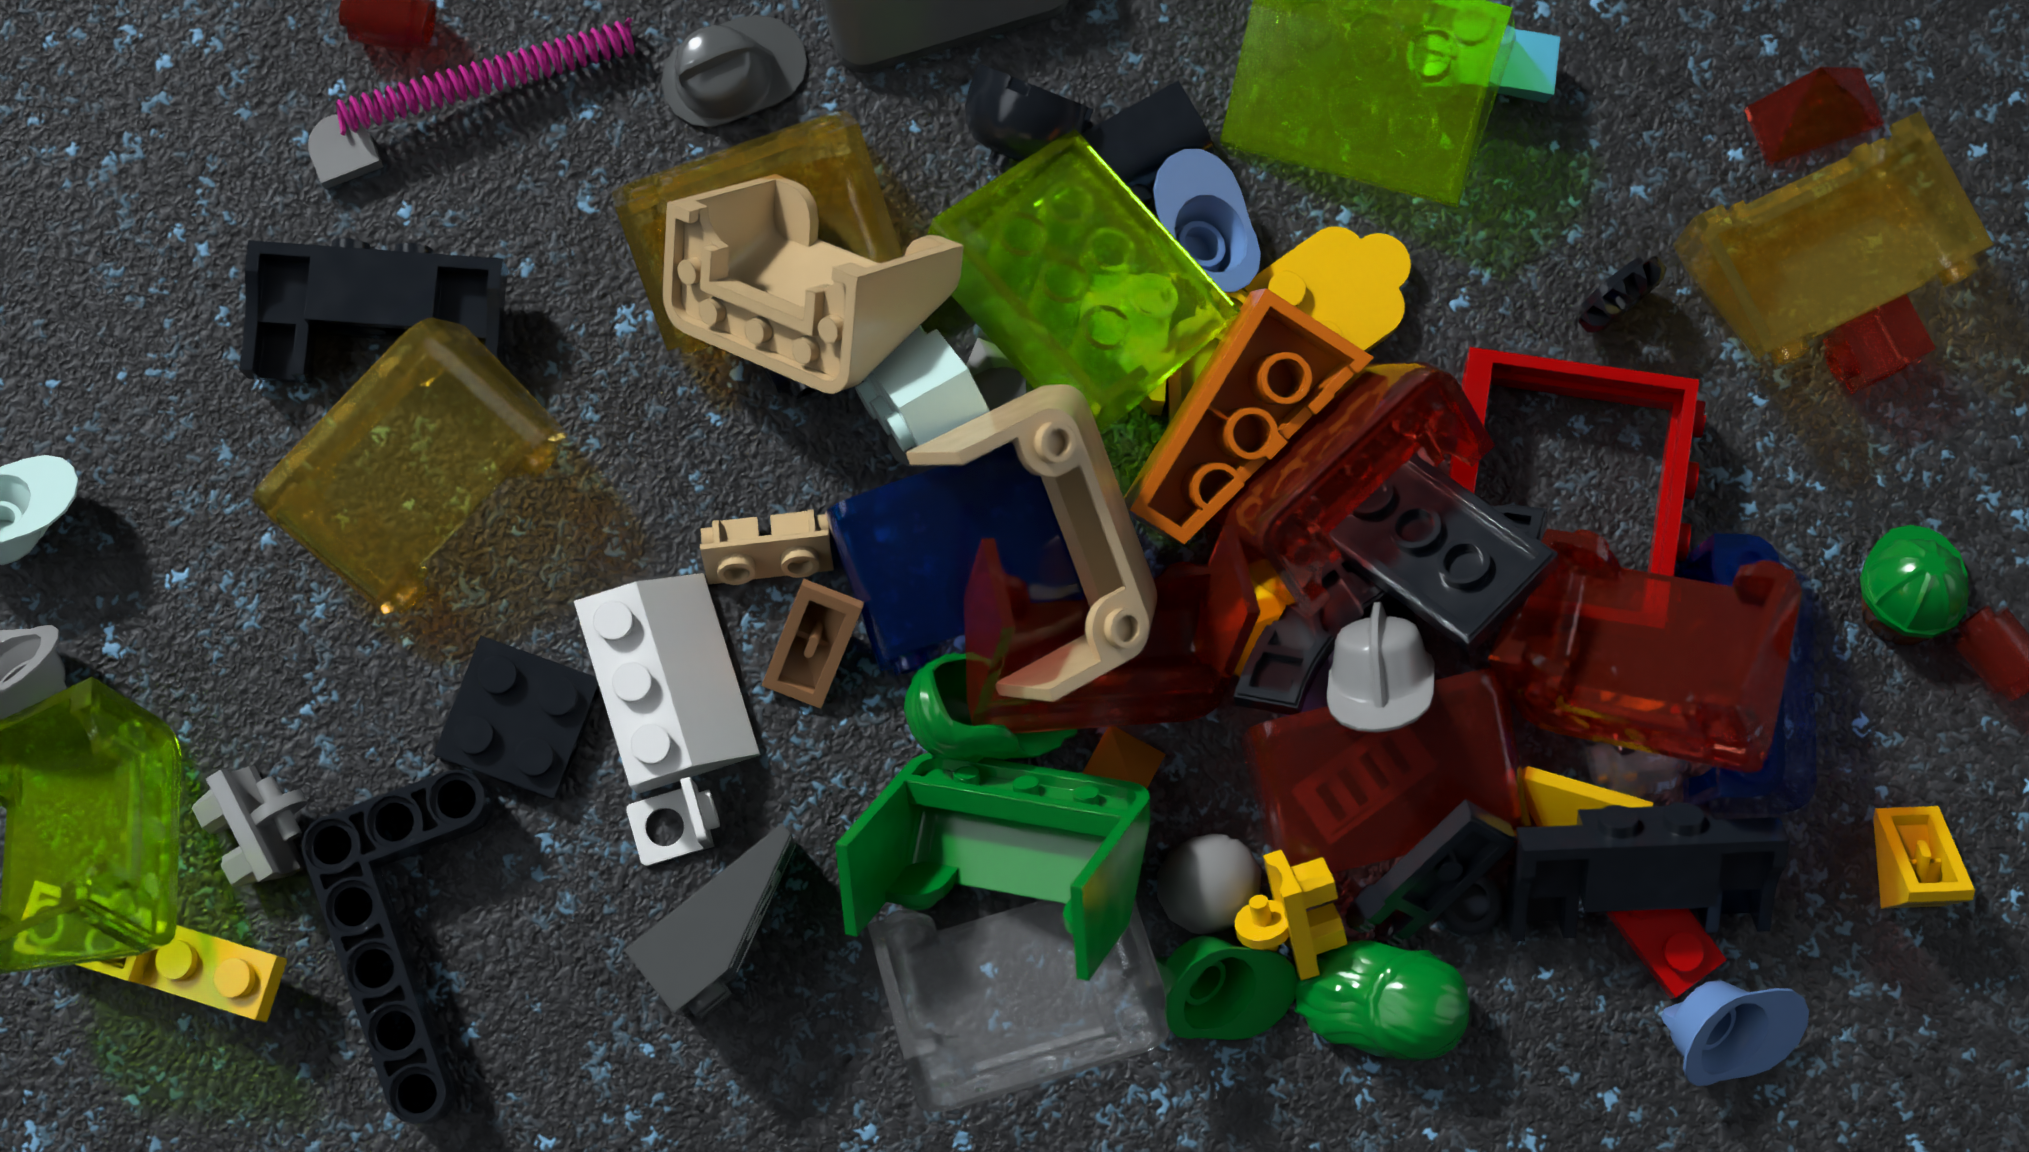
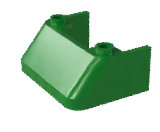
[835,753,1151,981]

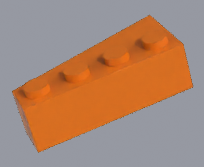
[1124,288,1374,544]

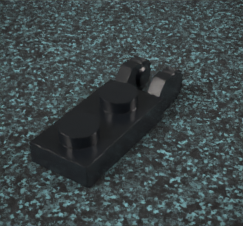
[1345,799,1517,947]

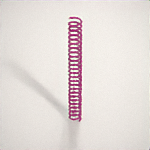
[336,18,635,136]

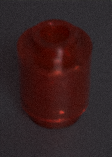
[339,0,437,53]
[1955,605,2029,702]

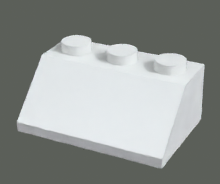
[574,573,760,794]

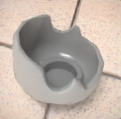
[1157,834,1261,935]

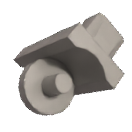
[192,765,307,887]

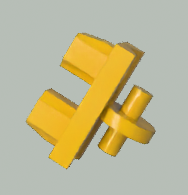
[1234,849,1347,981]

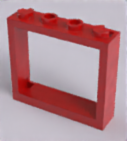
[1448,347,1706,640]

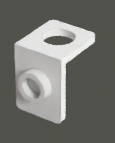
[626,777,720,866]

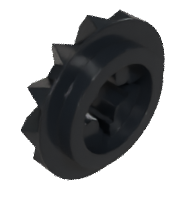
[1577,255,1667,333]

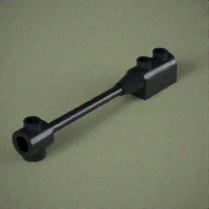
[761,80,1214,399]

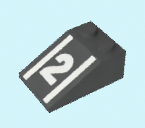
[624,823,798,1018]

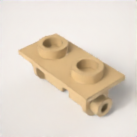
[700,509,834,585]

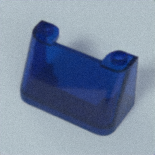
[825,441,1090,676]
[1679,533,1817,814]

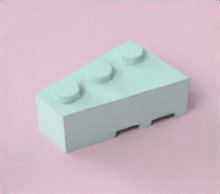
[855,325,989,451]

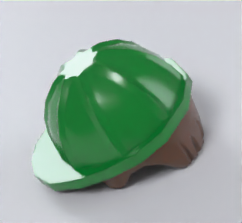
[1860,525,1969,645]

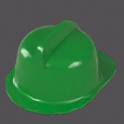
[1152,935,1298,1040]

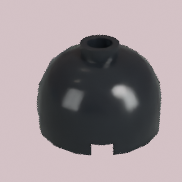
[965,63,1094,176]

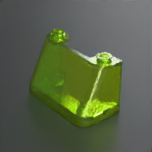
[0,677,182,974]

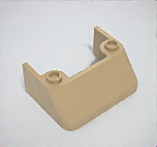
[906,384,1157,702]

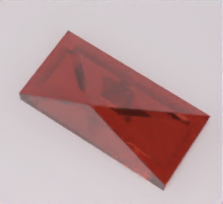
[1744,67,1884,166]

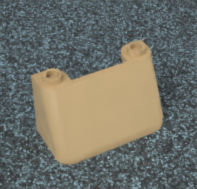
[663,174,964,394]

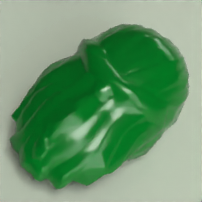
[904,651,1082,764]
[1294,940,1470,1062]

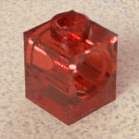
[1822,293,1936,395]

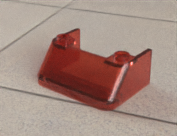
[964,525,1261,733]

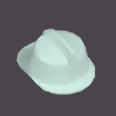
[0,455,79,565]

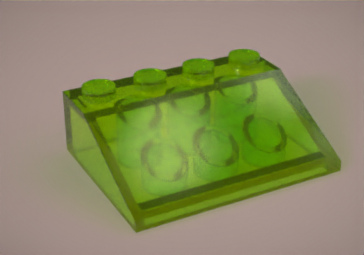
[1220,0,1516,208]
[927,129,1241,433]

